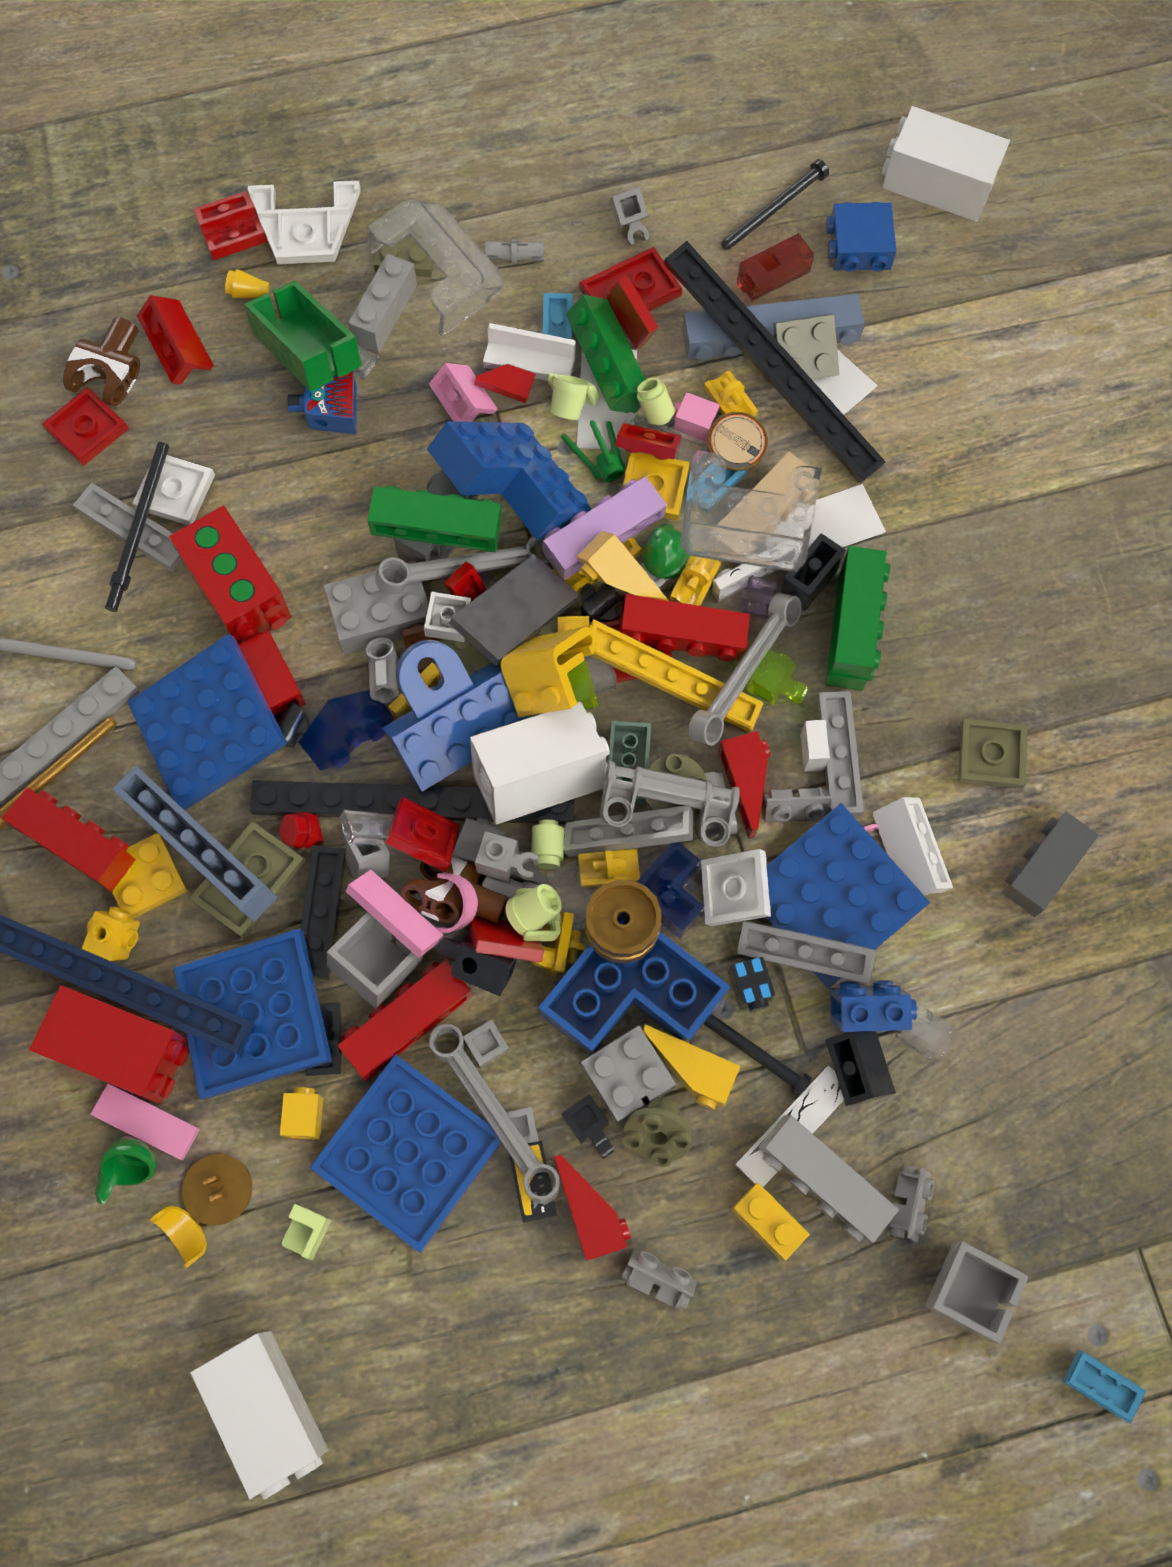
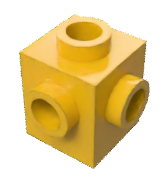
[82,907,140,961]

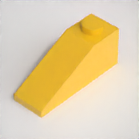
[576,531,669,601]
[643,1025,740,1110]

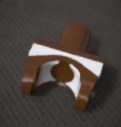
[63,316,140,406]
[401,856,508,924]

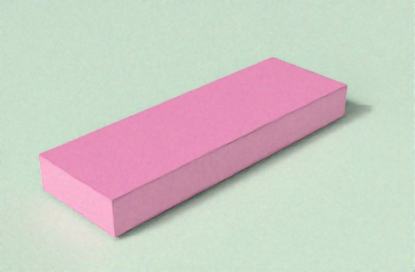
[345,869,443,958]
[90,1084,200,1160]

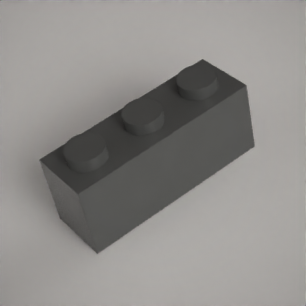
[1003,812,1099,917]

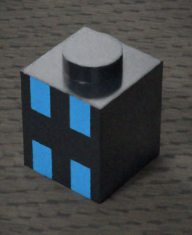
[728,957,775,1012]

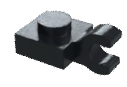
[561,1094,614,1160]

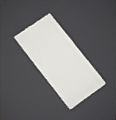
[577,349,637,450]
[812,349,878,415]
[764,484,886,570]

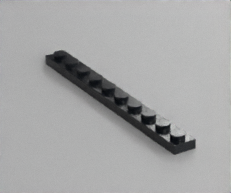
[664,241,886,484]
[250,780,575,824]

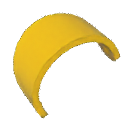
[149,1206,207,1269]

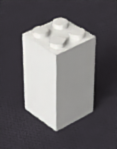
[881,106,1010,222]
[470,701,609,825]
[190,1331,329,1500]

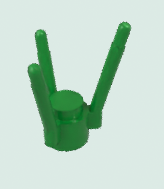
[561,420,625,483]

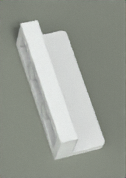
[483,323,576,381]
[873,797,953,895]

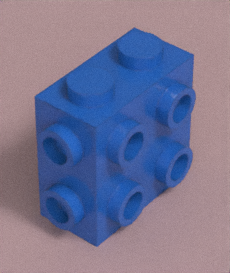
[826,202,897,272]
[830,980,917,1032]

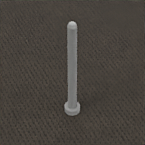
[0,638,137,670]

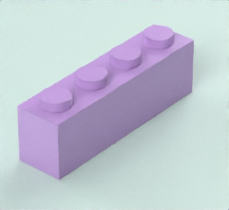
[542,476,667,580]

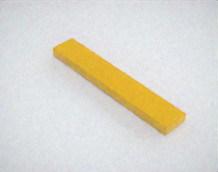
[589,620,764,732]

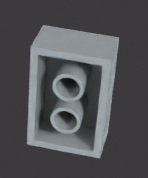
[324,560,429,655]

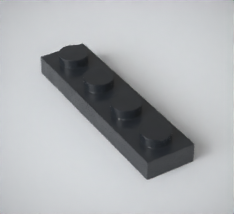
[301,845,346,980]

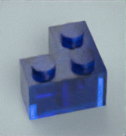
[298,690,394,771]
[637,842,705,939]

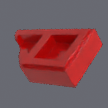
[474,364,536,403]

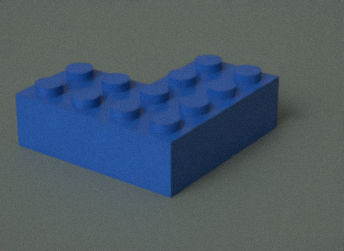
[427,421,592,540]
[538,918,731,1056]

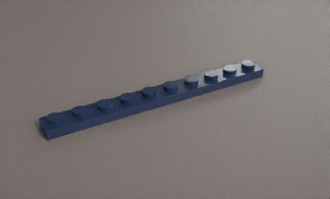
[0,915,255,1055]

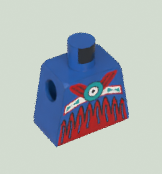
[287,371,357,434]

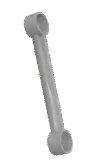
[375,536,550,595]
[689,593,802,746]
[429,1024,560,1204]

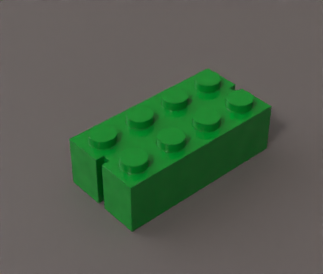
[244,280,362,392]
[825,546,891,691]

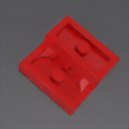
[193,191,268,260]

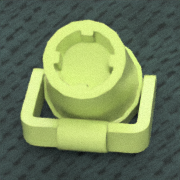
[548,373,600,420]
[506,884,562,941]

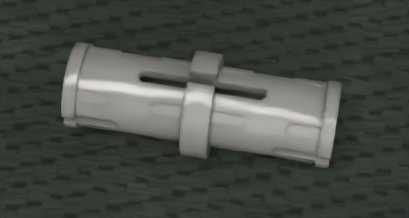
[485,239,544,263]

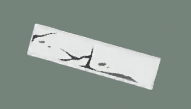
[735,1066,844,1187]

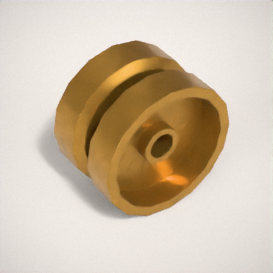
[585,880,662,963]

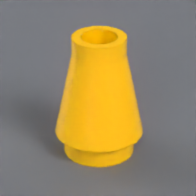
[225,269,270,299]

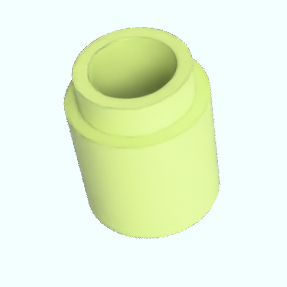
[637,378,675,425]
[531,820,565,870]

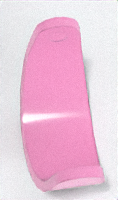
[435,873,478,933]

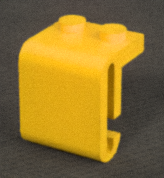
[501,626,596,717]

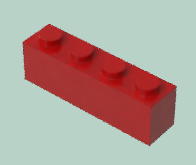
[618,594,750,662]
[2,787,136,892]
[337,960,473,1082]

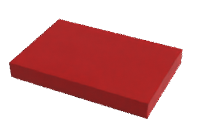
[579,247,683,325]

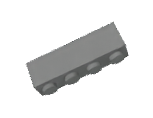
[758,1115,899,1243]

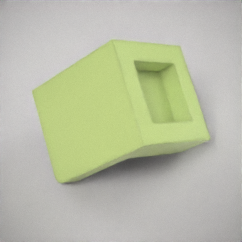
[282,1204,331,1260]

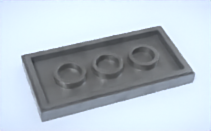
[449,554,579,666]

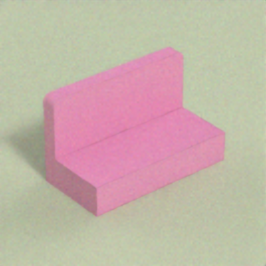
[429,363,497,422]

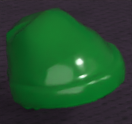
[642,524,690,579]
[95,1135,157,1204]

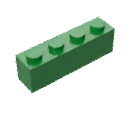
[566,295,646,414]
[367,485,502,553]

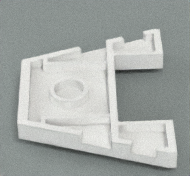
[248,181,361,264]

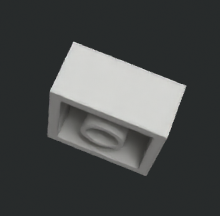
[424,592,471,642]
[800,720,830,772]

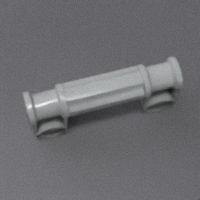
[600,761,739,847]

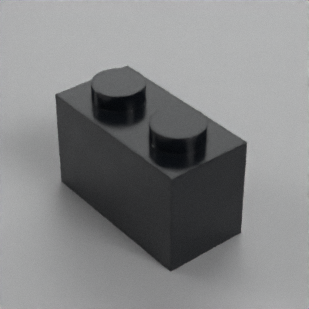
[781,533,846,611]
[825,1031,896,1107]

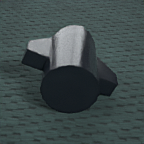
[581,583,621,622]
[274,703,312,748]

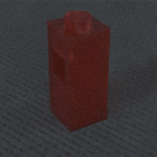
[737,233,814,302]

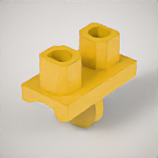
[704,370,758,417]
[670,550,721,606]
[578,849,641,888]
[531,912,588,977]

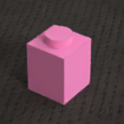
[671,392,720,444]

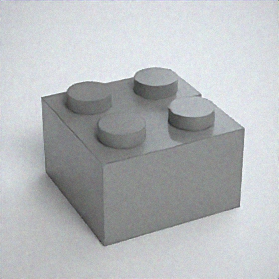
[327,912,423,1008]
[581,1026,676,1125]
[924,1241,1029,1344]

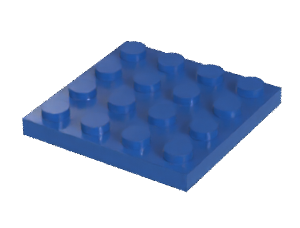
[127,634,287,810]
[766,803,930,989]
[174,929,332,1100]
[310,1054,501,1253]

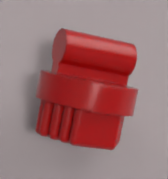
[279,812,324,849]

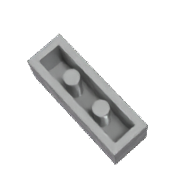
[348,253,417,353]

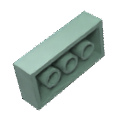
[608,721,651,806]

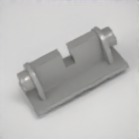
[763,787,832,822]
[888,1165,934,1243]
[621,1249,697,1310]

